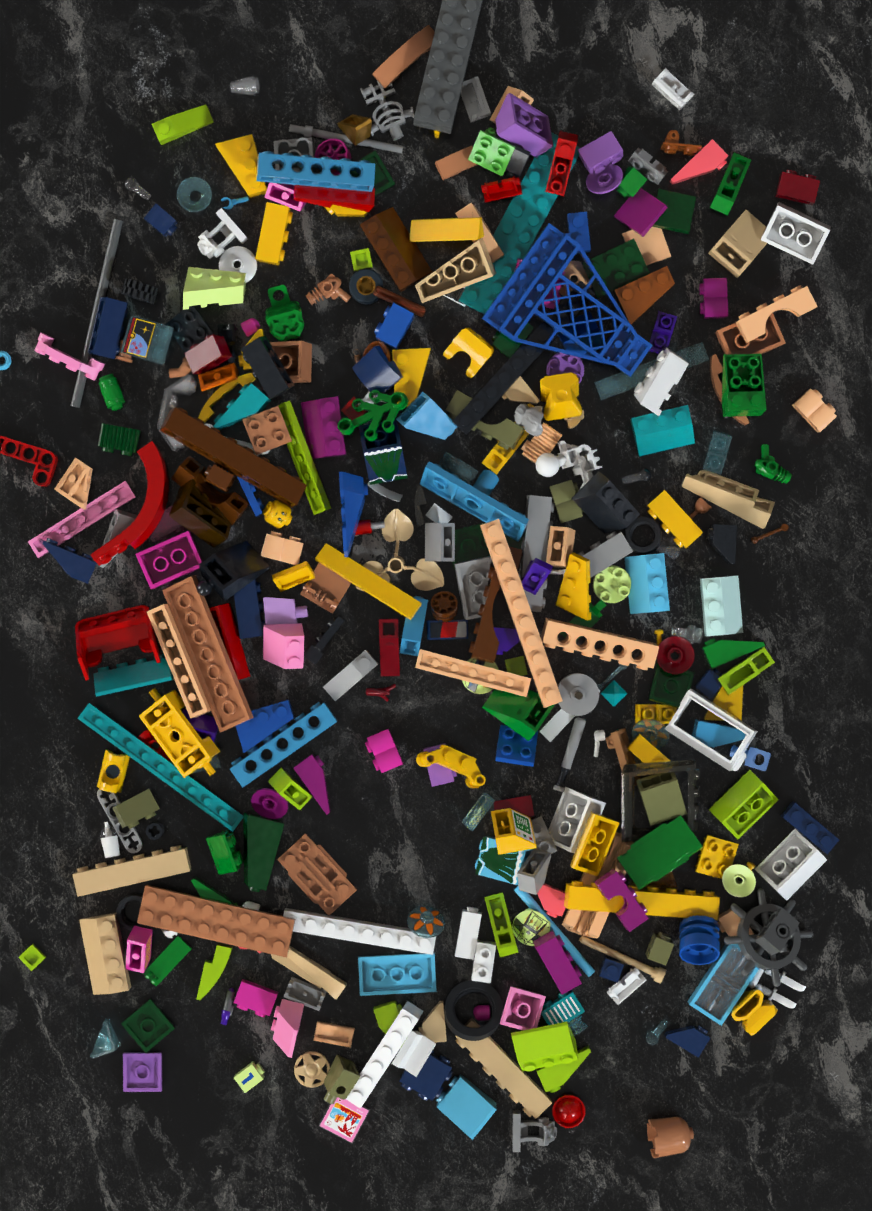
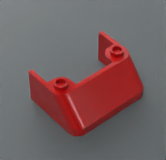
[75,605,161,681]

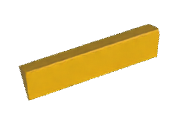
[410,217,484,242]

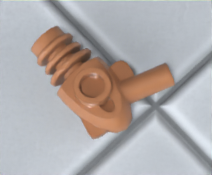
[305,274,351,305]

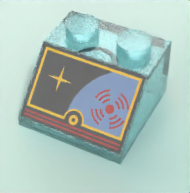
[120,316,174,365]

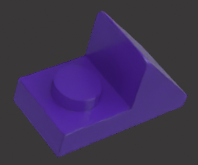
[521,558,553,595]

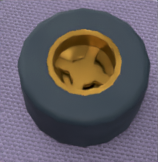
[349,269,384,305]

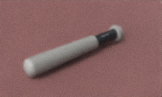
[553,717,586,792]

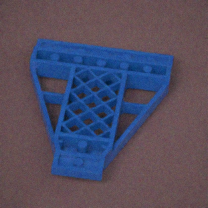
[481,223,653,377]

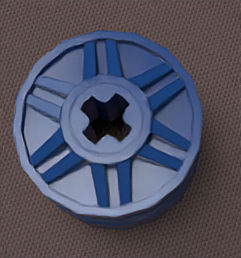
[679,915,720,965]

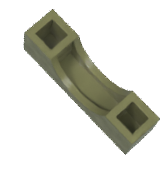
[446,390,525,450]

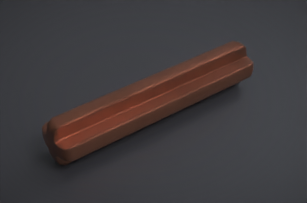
[373,286,426,317]

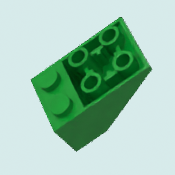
[722,354,766,417]
[482,689,555,741]
[206,829,244,875]

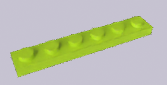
[278,401,331,515]

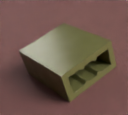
[636,768,687,826]

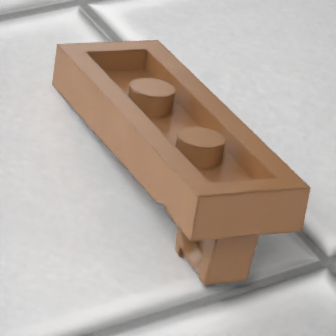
[605,728,640,788]

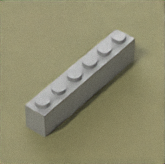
[519,495,554,612]

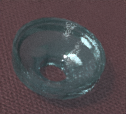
[177,177,212,212]

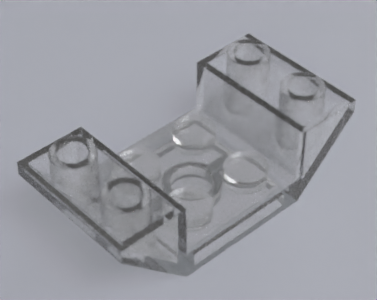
[157,374,197,453]

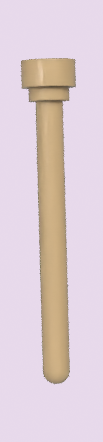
[579,936,667,984]

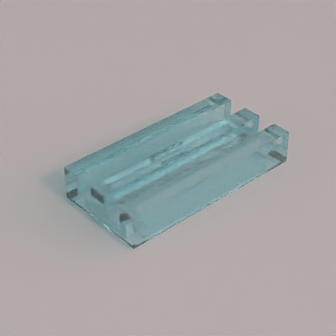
[462,792,495,831]

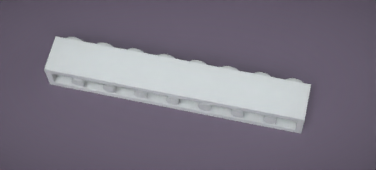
[283,908,436,955]

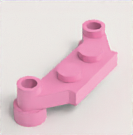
[34,332,105,381]

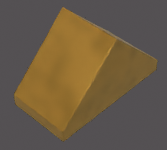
[337,114,372,146]

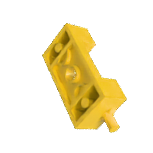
[139,688,220,778]

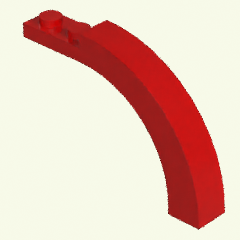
[90,441,169,566]

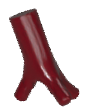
[366,684,396,702]

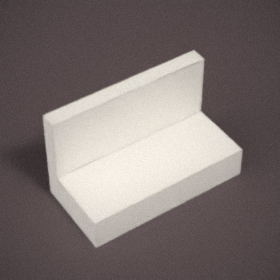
[392,1030,436,1077]

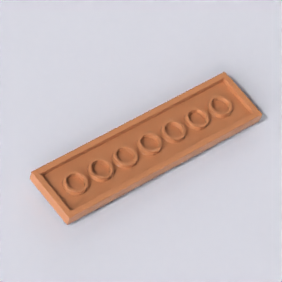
[162,575,254,732]
[137,885,296,958]

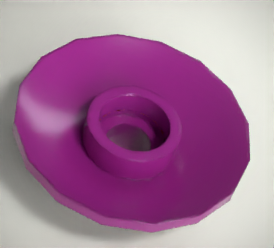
[251,788,288,819]

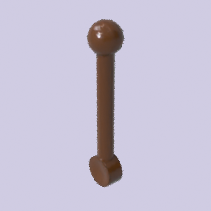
[751,524,789,544]

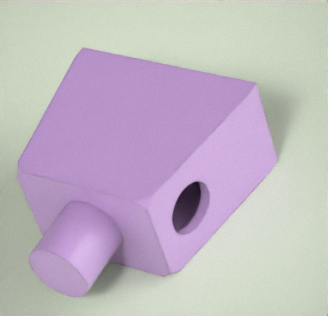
[263,597,308,625]

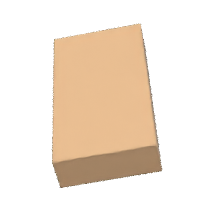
[313,1021,355,1048]

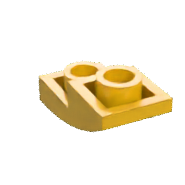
[635,704,677,724]

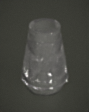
[230,76,260,95]

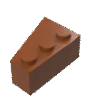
[613,266,675,325]

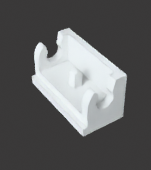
[652,68,694,110]

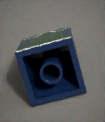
[359,419,408,485]

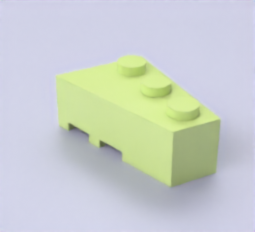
[183,267,246,310]

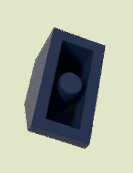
[144,204,178,237]
[664,1025,710,1058]

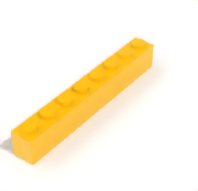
[564,880,720,921]

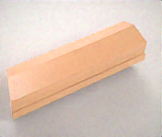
[562,832,633,938]

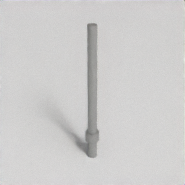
[289,124,403,153]

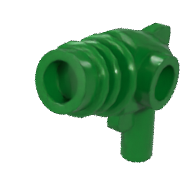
[755,444,792,484]

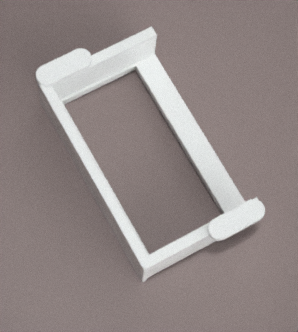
[665,689,758,771]

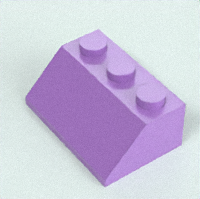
[495,93,553,158]

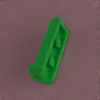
[142,935,192,986]

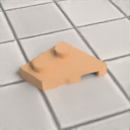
[54,457,93,510]

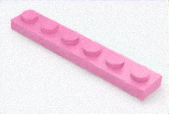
[28,481,136,558]

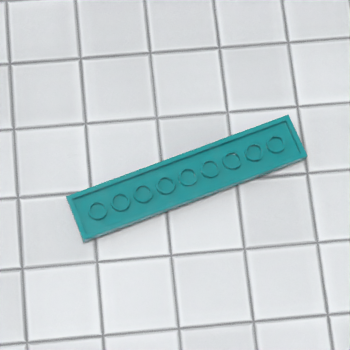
[459,132,580,314]

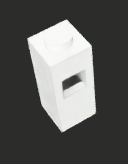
[455,907,482,960]

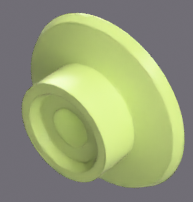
[722,864,756,897]

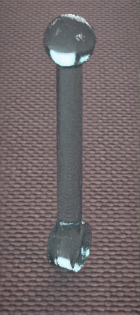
[597,664,627,691]

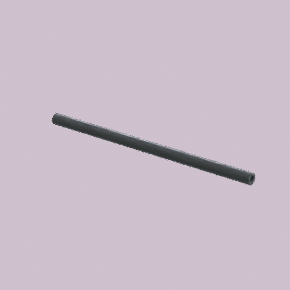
[70,219,123,408]

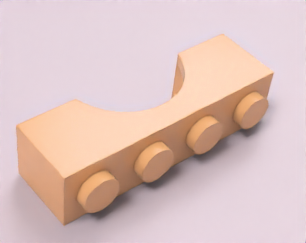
[736,285,818,343]

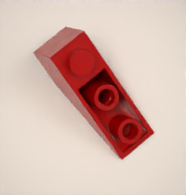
[545,131,579,196]

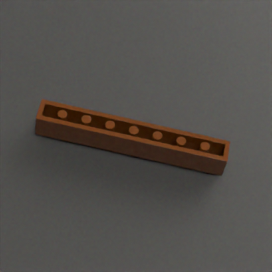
[160,407,307,508]

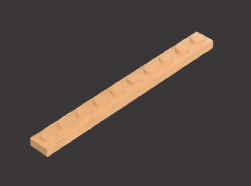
[480,519,563,708]

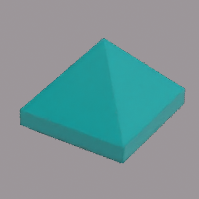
[601,680,628,707]

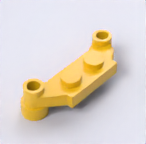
[416,744,486,789]

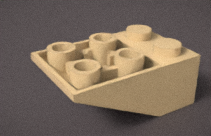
[708,210,767,278]

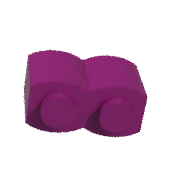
[699,278,728,319]

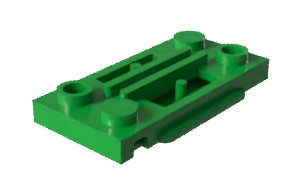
[617,815,703,890]

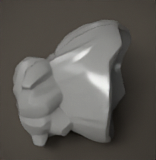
[514,404,544,437]

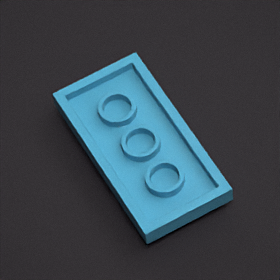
[358,953,437,996]

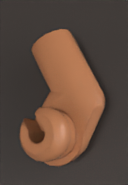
[169,357,191,378]

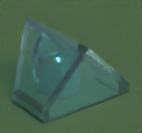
[90,1019,120,1058]

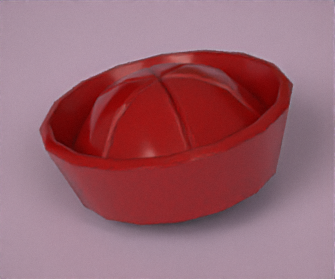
[552,1095,585,1128]

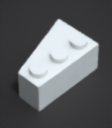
[633,347,689,416]

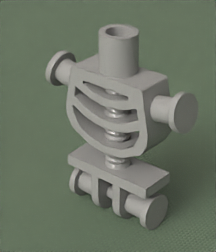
[360,81,414,141]

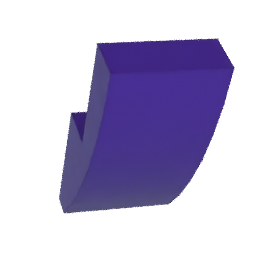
[649,311,677,354]

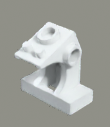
[197,208,248,259]

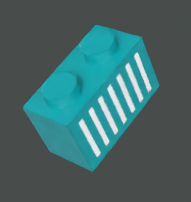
[541,990,585,1025]

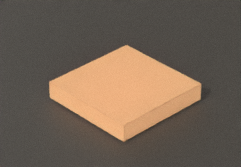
[622,227,671,266]

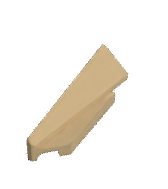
[682,470,775,529]
[271,946,347,1000]

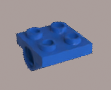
[495,725,538,767]

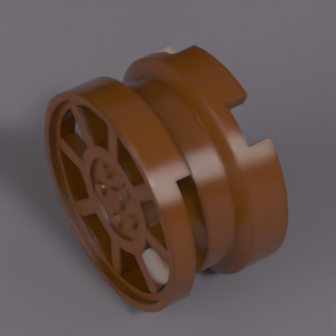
[431,591,458,622]

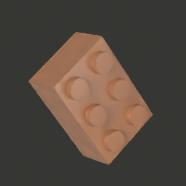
[715,313,786,354]

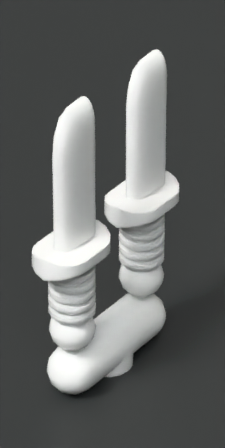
[748,968,806,1008]

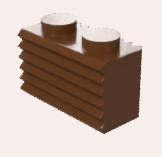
[204,464,237,492]

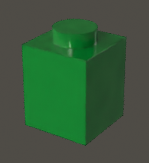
[616,167,647,197]

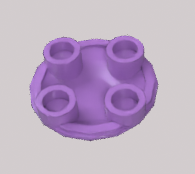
[546,353,584,383]

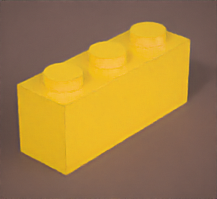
[255,202,293,265]
[647,490,703,549]

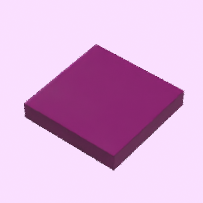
[614,188,668,237]

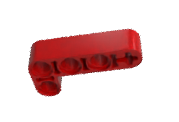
[0,436,58,487]

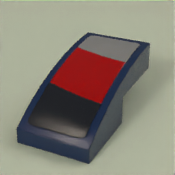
[427,620,468,640]

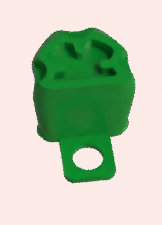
[265,284,304,342]

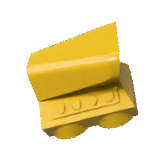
[540,372,582,421]
[731,989,778,1036]

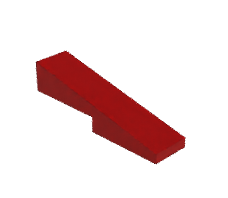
[294,185,375,212]

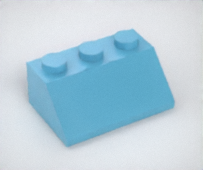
[624,553,670,614]

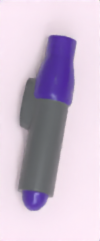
[220,988,235,1025]

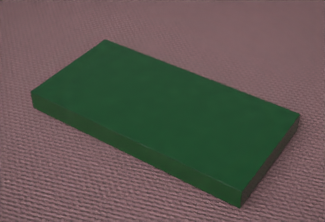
[452,523,523,569]

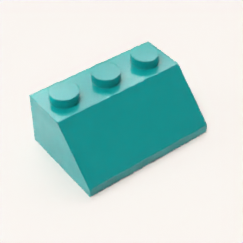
[630,405,695,456]

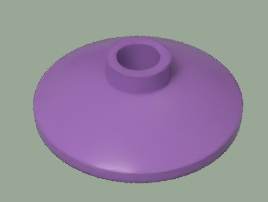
[586,164,623,194]

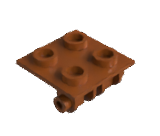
[660,130,702,156]

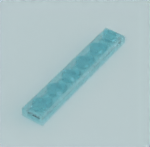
[594,342,709,401]

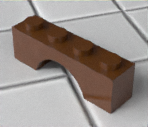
[171,456,250,525]

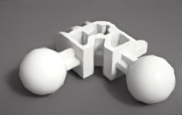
[535,440,602,489]

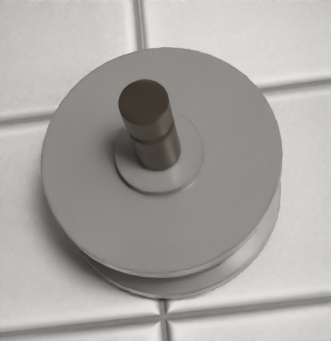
[558,673,599,716]

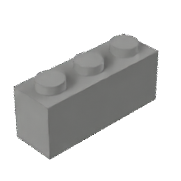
[578,531,633,578]

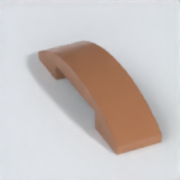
[372,25,435,89]
[710,354,749,426]

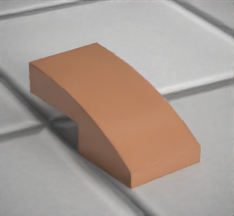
[435,146,477,180]

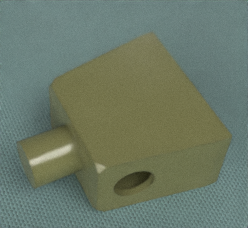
[324,1055,360,1104]

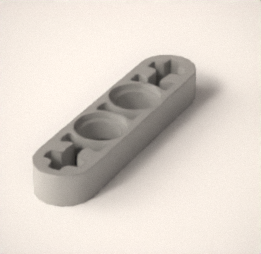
[97,789,143,853]

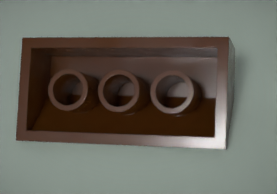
[360,207,433,293]

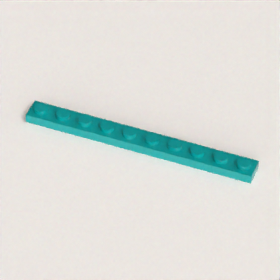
[77,703,243,832]

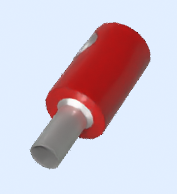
[355,519,385,536]

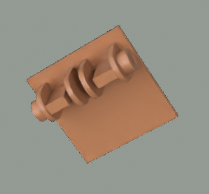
[242,406,292,455]
[300,563,351,614]

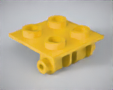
[695,834,739,879]

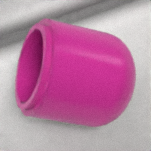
[240,318,260,337]
[473,1005,491,1021]

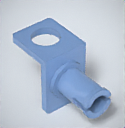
[730,745,771,771]

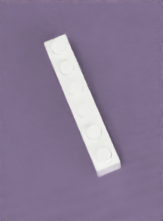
[346,1001,423,1109]

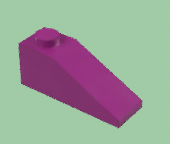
[293,754,330,815]

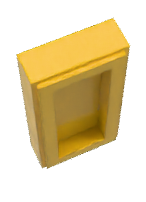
[272,561,315,592]

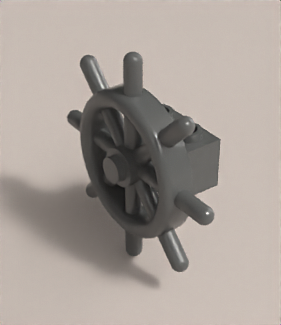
[724,888,813,987]

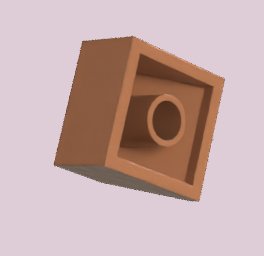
[270,341,312,383]

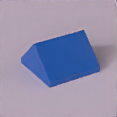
[558,311,603,355]

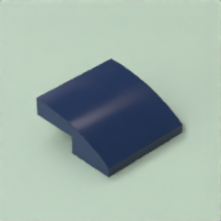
[352,346,403,397]

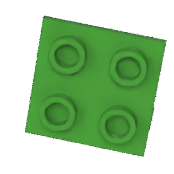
[468,127,515,177]

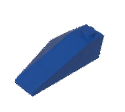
[339,472,368,557]

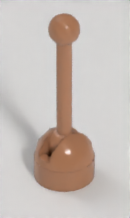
[689,497,712,519]

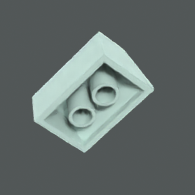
[700,576,743,636]

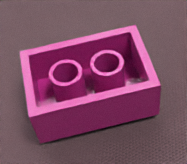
[135,531,203,589]

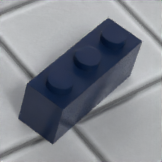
[87,297,128,359]
[234,579,266,639]
[780,801,839,854]

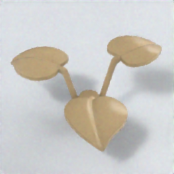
[356,508,444,591]

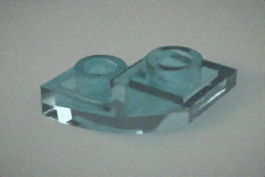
[703,431,732,474]

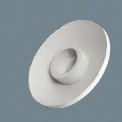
[219,246,257,283]

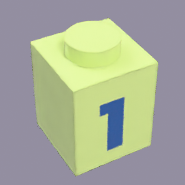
[234,1061,265,1093]

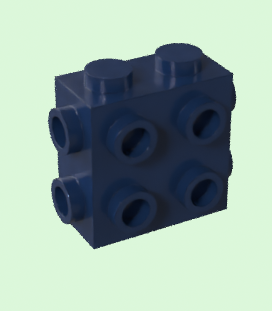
[399,1050,453,1101]

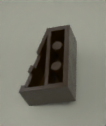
[169,479,232,548]

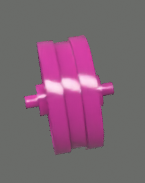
[315,139,352,175]

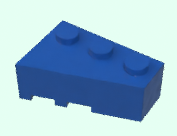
[236,699,295,753]

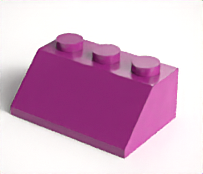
[301,396,347,459]

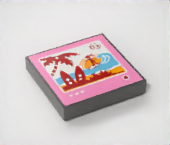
[319,1097,370,1144]

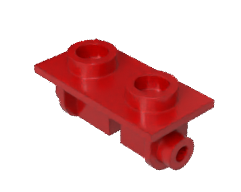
[481,176,522,202]

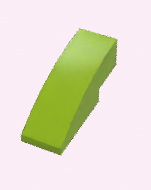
[718,647,775,695]
[197,943,233,1000]

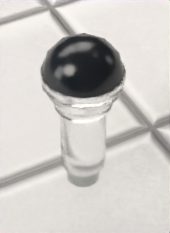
[622,468,651,484]

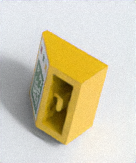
[491,808,537,855]

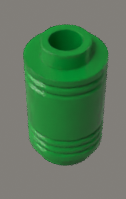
[98,374,125,411]

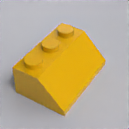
[570,811,619,876]

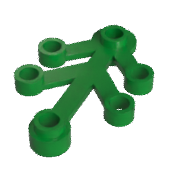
[337,390,408,441]

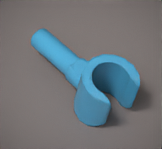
[221,196,249,210]

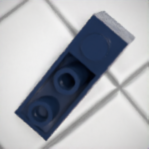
[40,538,97,584]

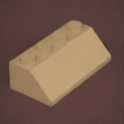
[79,913,131,995]

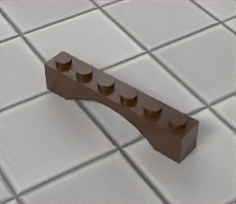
[469,546,523,663]

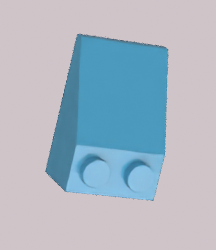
[692,719,755,748]

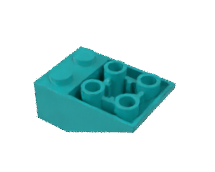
[213,383,271,430]

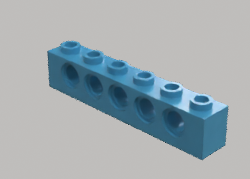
[256,151,375,192]
[230,702,338,788]

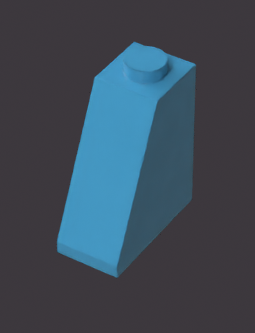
[396,392,457,440]
[400,596,428,656]

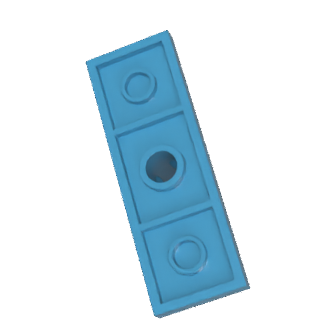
[420,461,529,542]

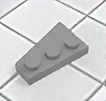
[454,556,492,620]

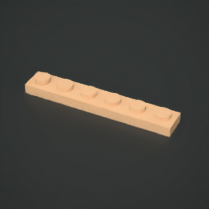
[415,649,532,697]

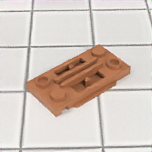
[277,833,357,916]

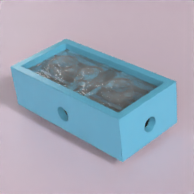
[687,944,759,1026]

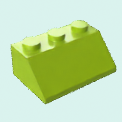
[709,770,779,840]
[511,1022,578,1071]

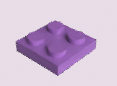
[123,1052,162,1092]

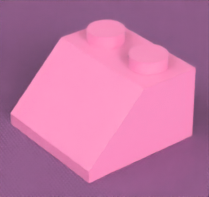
[263,623,304,669]
[500,986,546,1030]
[271,999,304,1058]

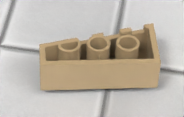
[415,237,496,303]

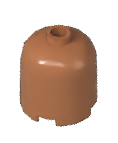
[647,1117,694,1158]

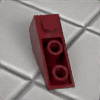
[379,619,400,676]

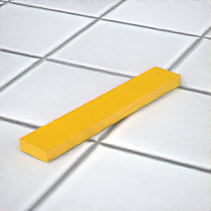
[315,543,422,620]

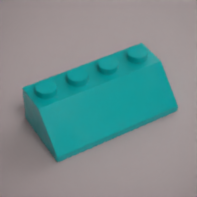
[93,654,174,697]

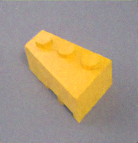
[392,348,431,409]

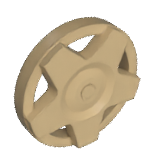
[294,1051,330,1088]

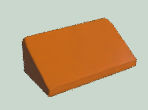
[198,363,239,391]

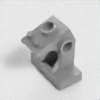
[512,1110,557,1152]

